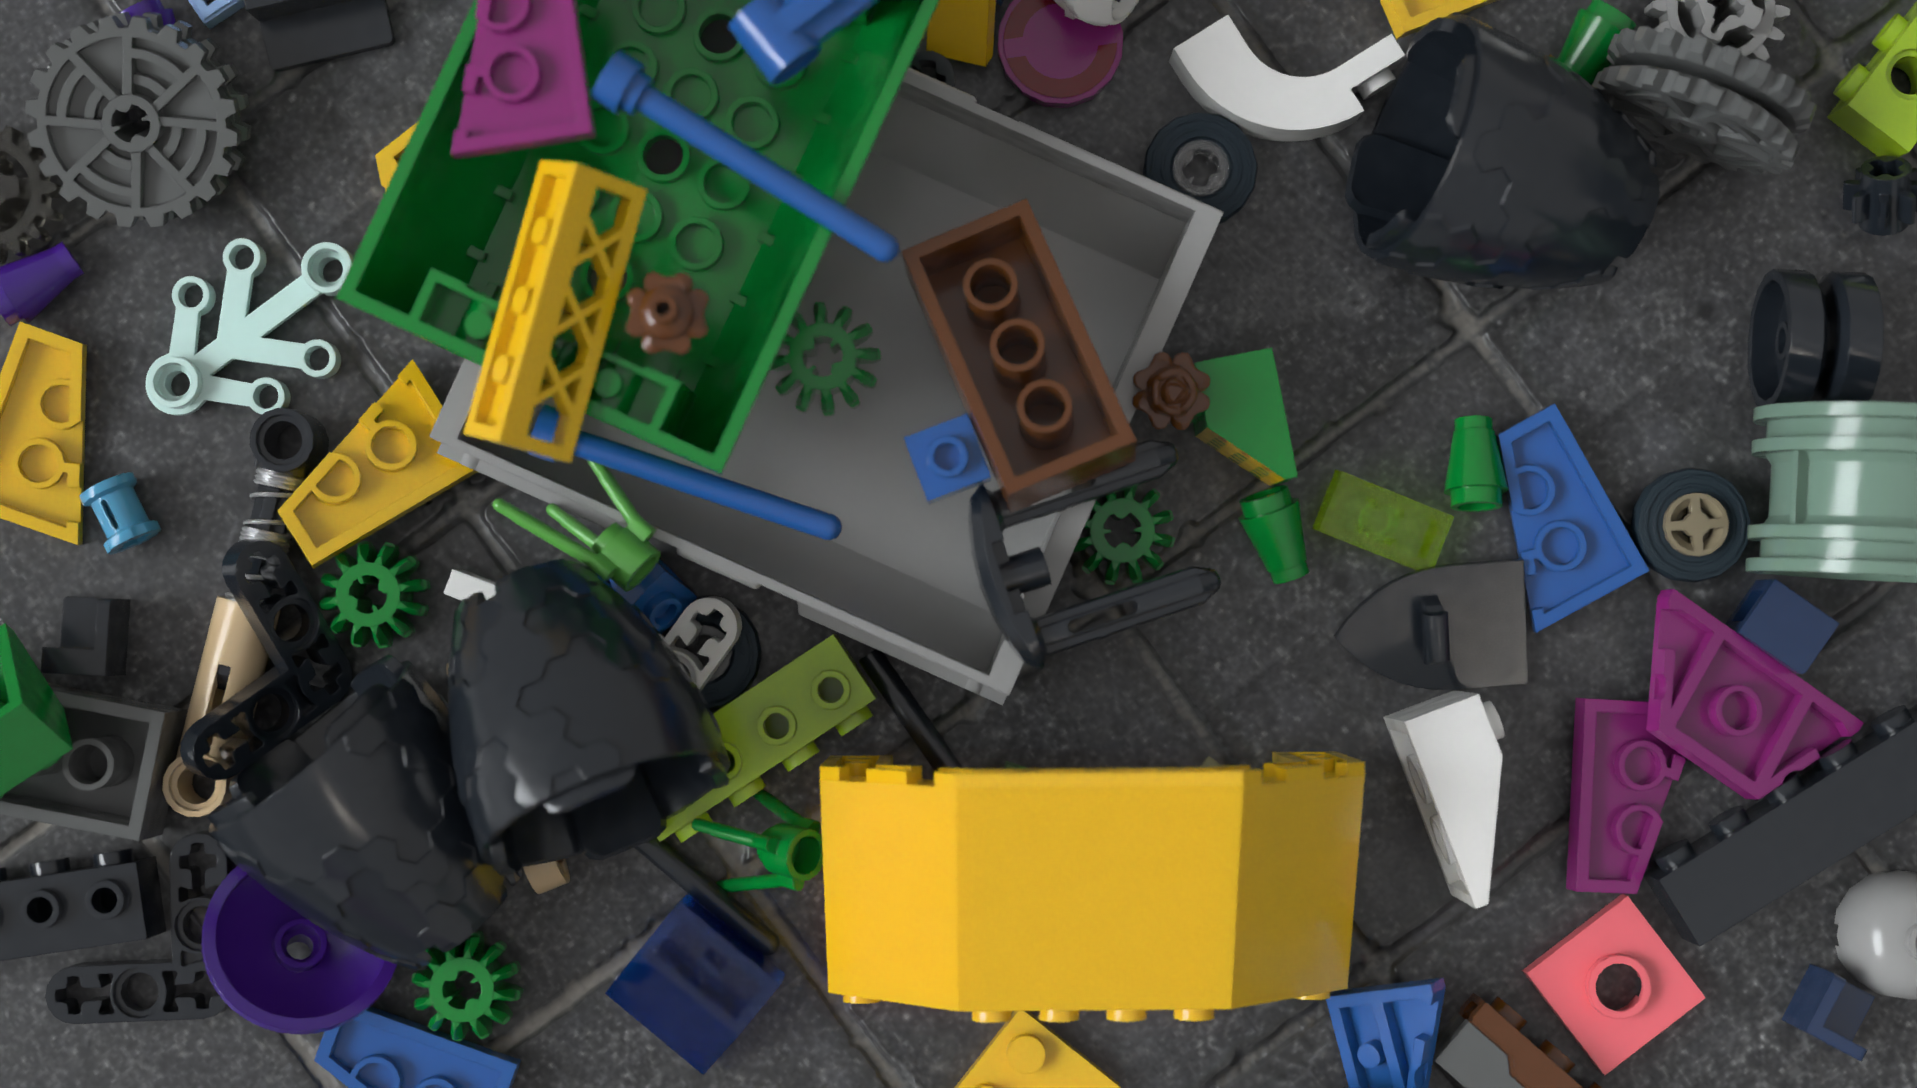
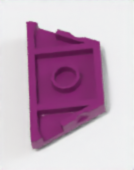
[1646,589,1864,800]

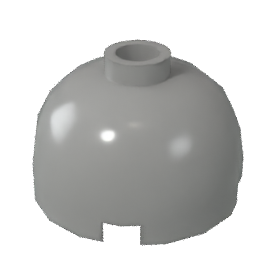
[1834,870,1917,1000]

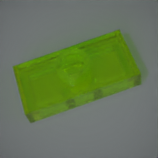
[1312,469,1455,570]

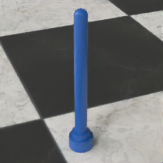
[591,50,899,262]
[528,404,842,540]

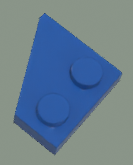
[1326,977,1446,1088]

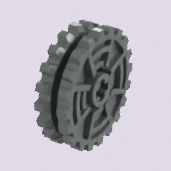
[25,12,252,228]
[1592,26,1817,175]

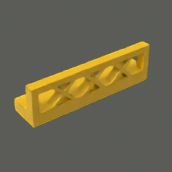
[463,160,647,463]

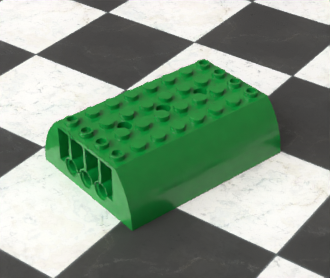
[336,0,940,475]

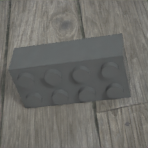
[0,683,188,841]

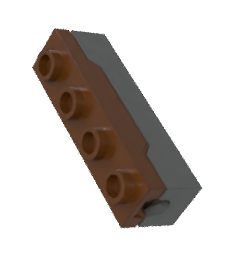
[1433,993,1602,1088]

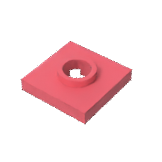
[1522,894,1706,1076]

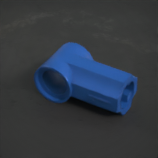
[729,0,880,86]

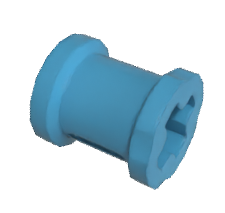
[79,472,161,555]

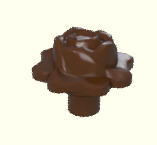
[626,272,709,355]
[1132,352,1210,430]

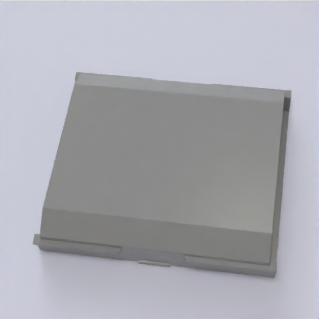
[429,20,1223,705]

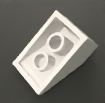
[1383,690,1505,909]

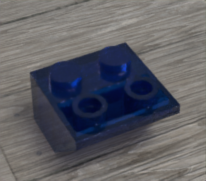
[605,893,786,1075]

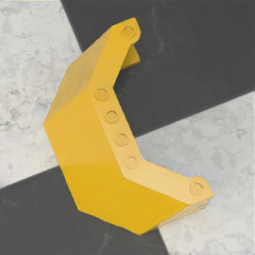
[820,751,1365,1023]

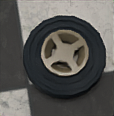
[1630,468,1750,583]

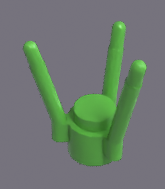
[493,460,661,592]

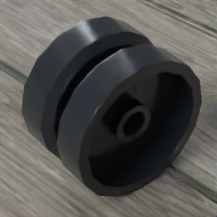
[1748,269,1884,406]

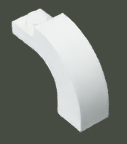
[1169,15,1405,142]

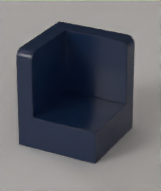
[1725,579,1840,674]
[1781,964,1875,1062]

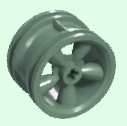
[1745,401,1917,583]

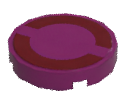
[998,0,1123,108]

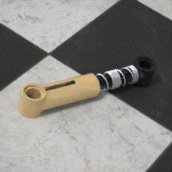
[162,408,329,817]

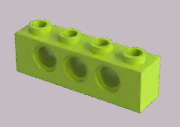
[1827,1,1917,157]

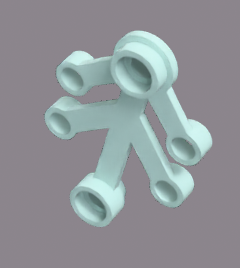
[145,238,354,416]

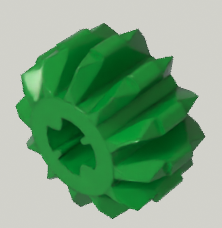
[770,302,882,417]
[1073,486,1175,585]
[319,541,431,649]
[412,930,523,1041]

